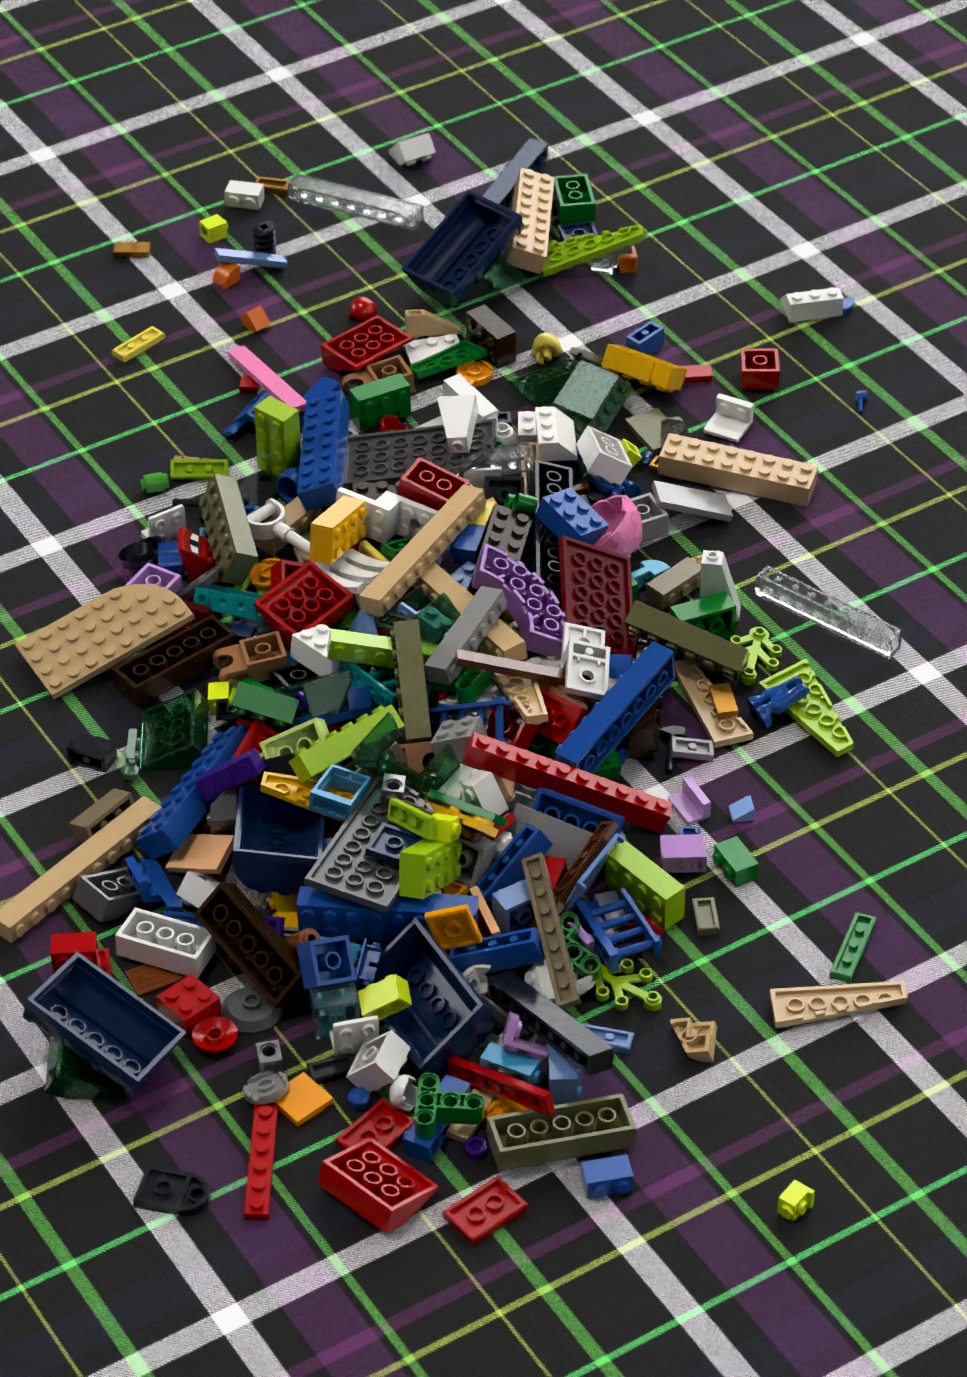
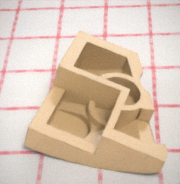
[670,1017,717,1062]

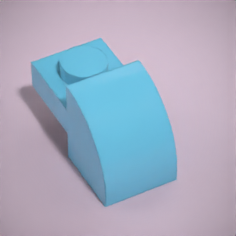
[631,560,671,591]

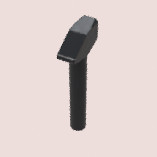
[660,725,685,775]

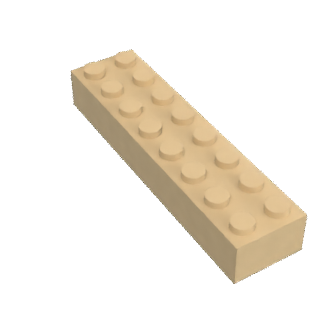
[506,168,554,274]
[657,433,818,507]

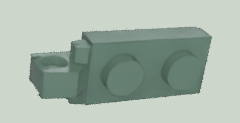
[124,728,141,780]

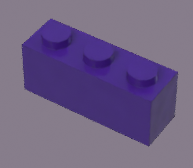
[195,748,266,801]

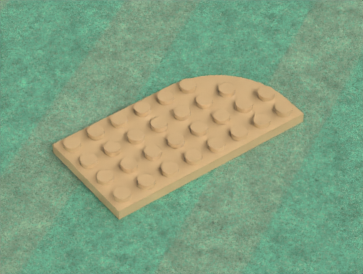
[15,584,195,700]

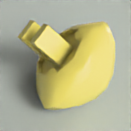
[532,333,562,365]

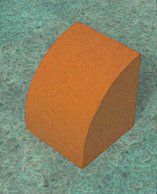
[213,262,241,289]
[240,305,271,332]

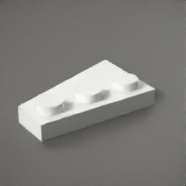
[403,334,460,365]

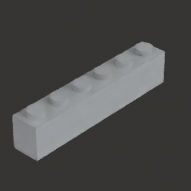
[424,586,507,685]

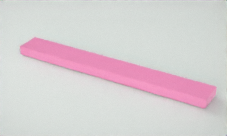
[227,345,306,412]

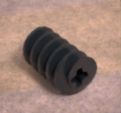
[253,220,276,254]

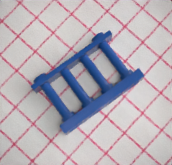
[429,697,514,760]
[575,888,662,973]

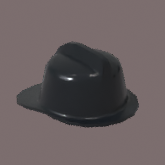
[118,535,162,569]

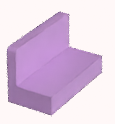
[668,776,711,825]

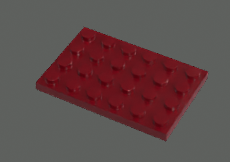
[559,536,636,659]

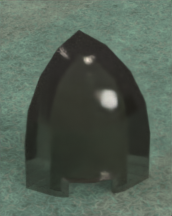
[661,416,689,441]

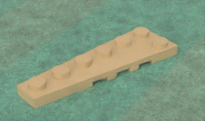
[675,659,753,748]
[492,661,548,725]
[769,981,908,1028]

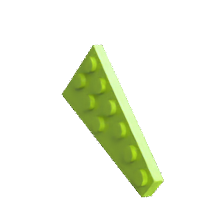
[542,224,646,277]
[758,658,854,757]

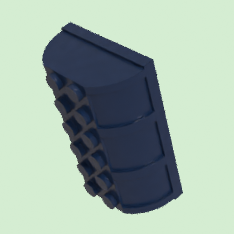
[401,190,524,308]
[232,784,325,896]
[353,917,494,1074]
[23,952,187,1098]

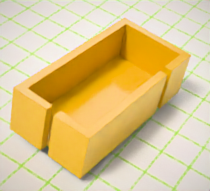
[601,344,687,392]
[309,496,367,565]

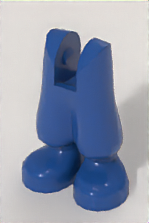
[586,473,642,499]
[746,676,810,729]

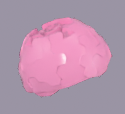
[591,495,643,557]

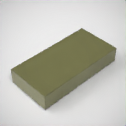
[692,897,720,936]

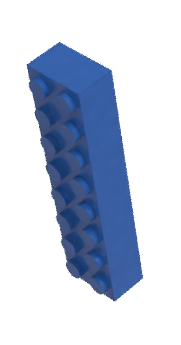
[297,390,350,511]
[555,641,676,774]
[135,724,249,860]
[296,886,479,942]

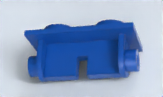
[354,938,382,988]

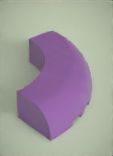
[472,544,566,656]

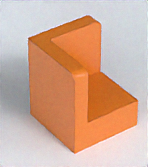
[617,246,638,273]

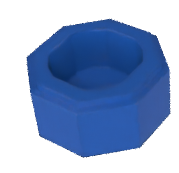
[348,1087,370,1111]

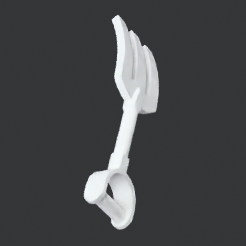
[247,498,390,594]

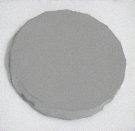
[569,347,603,367]
[243,1071,290,1105]

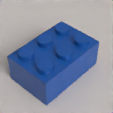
[536,487,609,545]

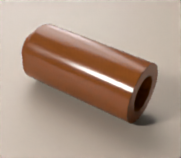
[285,928,320,955]

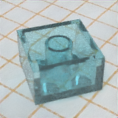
[309,981,360,1039]

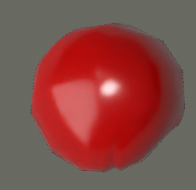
[348,297,377,322]
[379,416,407,432]

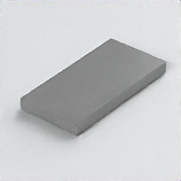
[652,480,733,522]
[507,803,593,870]

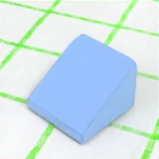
[729,796,754,823]

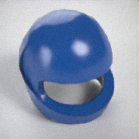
[277,467,299,503]

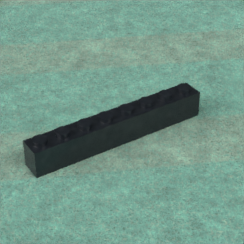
[487,970,614,1076]

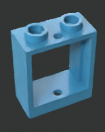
[309,764,371,822]
[480,1042,543,1089]

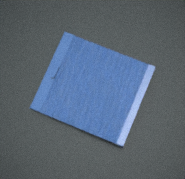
[559,833,625,917]

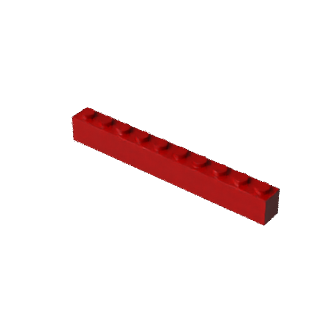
[462,732,672,834]

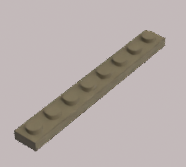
[521,852,581,1010]

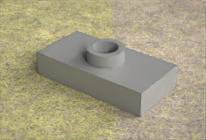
[670,736,714,761]

